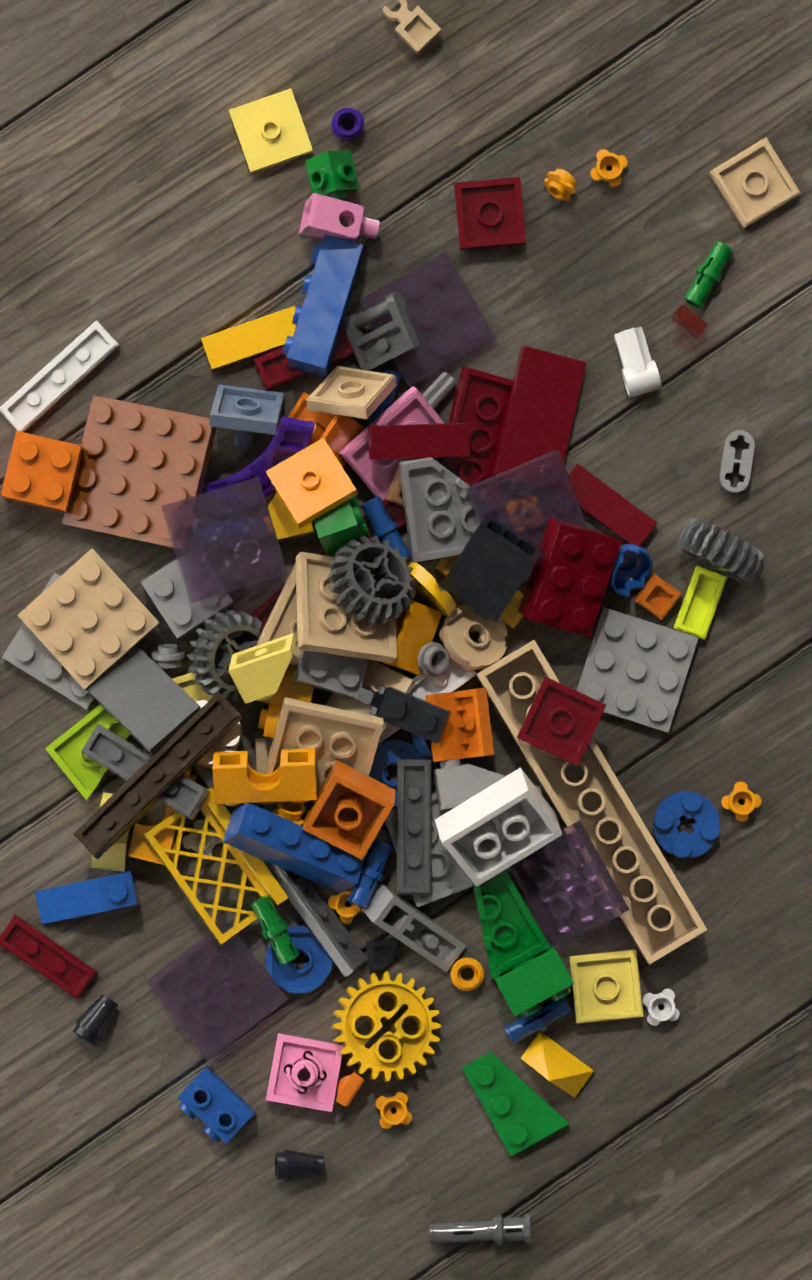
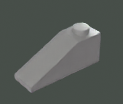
[433,759,542,810]
[361,882,466,972]

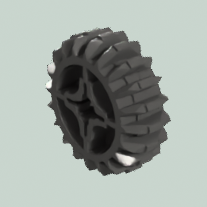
[677,519,767,585]
[327,535,417,625]
[187,610,264,701]

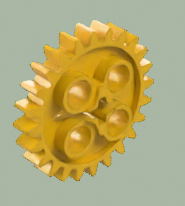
[331,971,441,1082]

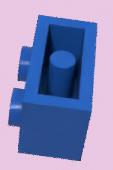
[177,1066,255,1144]

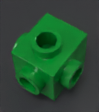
[305,151,359,201]

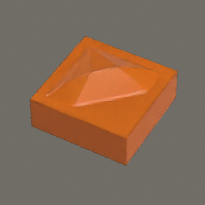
[634,573,682,620]
[335,1070,365,1107]

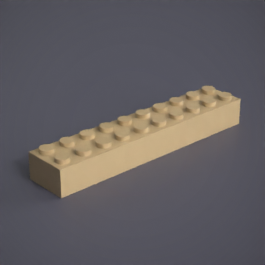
[476,640,707,965]

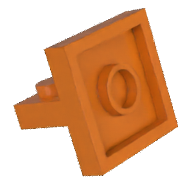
[425,688,494,762]

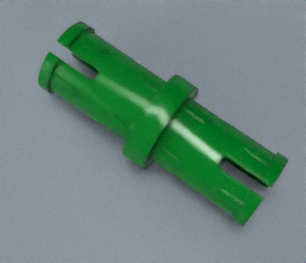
[683,241,734,309]
[250,895,300,964]

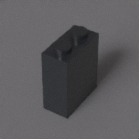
[440,513,543,623]

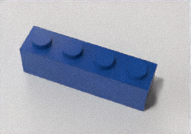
[283,235,364,378]
[223,802,366,893]

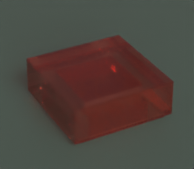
[672,305,707,339]

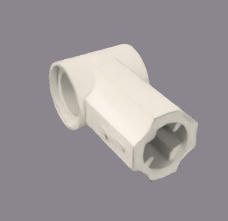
[614,327,662,398]

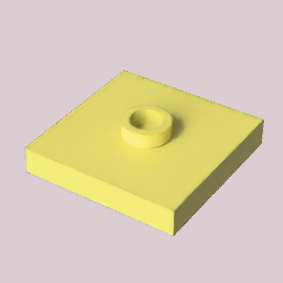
[229,88,313,174]
[569,949,643,1024]

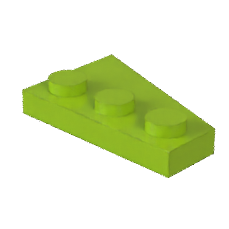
[45,705,131,801]

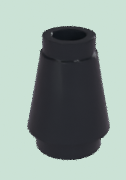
[72,994,118,1046]
[275,1149,324,1183]

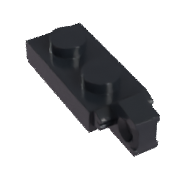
[356,685,452,743]

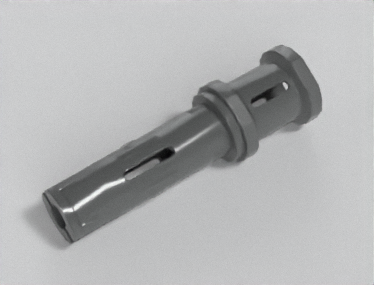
[429,1213,532,1245]

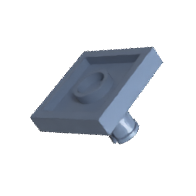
[209,384,284,450]

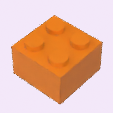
[0,431,84,513]
[303,760,396,860]

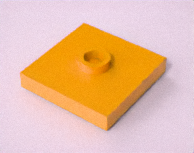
[265,438,358,528]

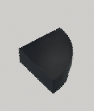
[366,938,399,974]

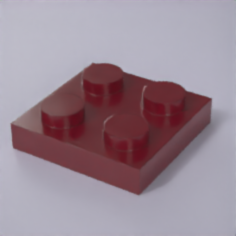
[454,177,526,250]
[516,676,606,766]

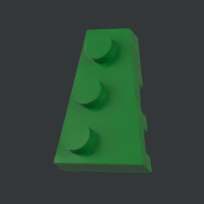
[473,869,550,979]
[462,1051,569,1156]

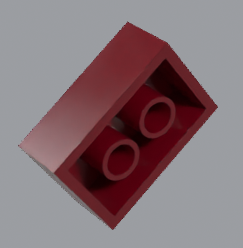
[518,517,622,637]

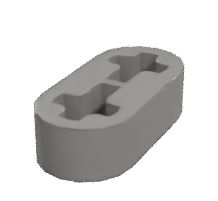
[719,430,755,494]

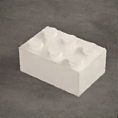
[435,767,562,887]

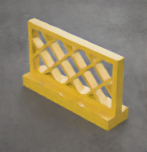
[143,788,288,944]

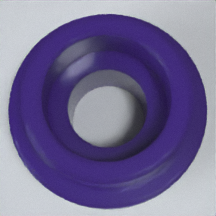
[331,108,365,141]

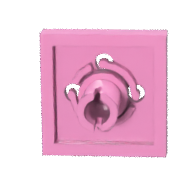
[266,1033,344,1112]

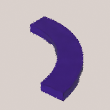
[195,416,315,519]

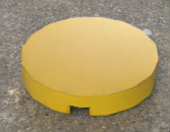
[407,561,457,617]

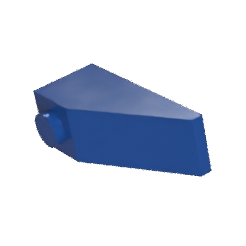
[35,871,140,924]

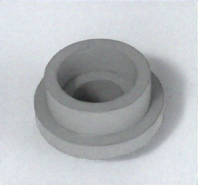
[418,642,449,676]
[151,644,185,669]

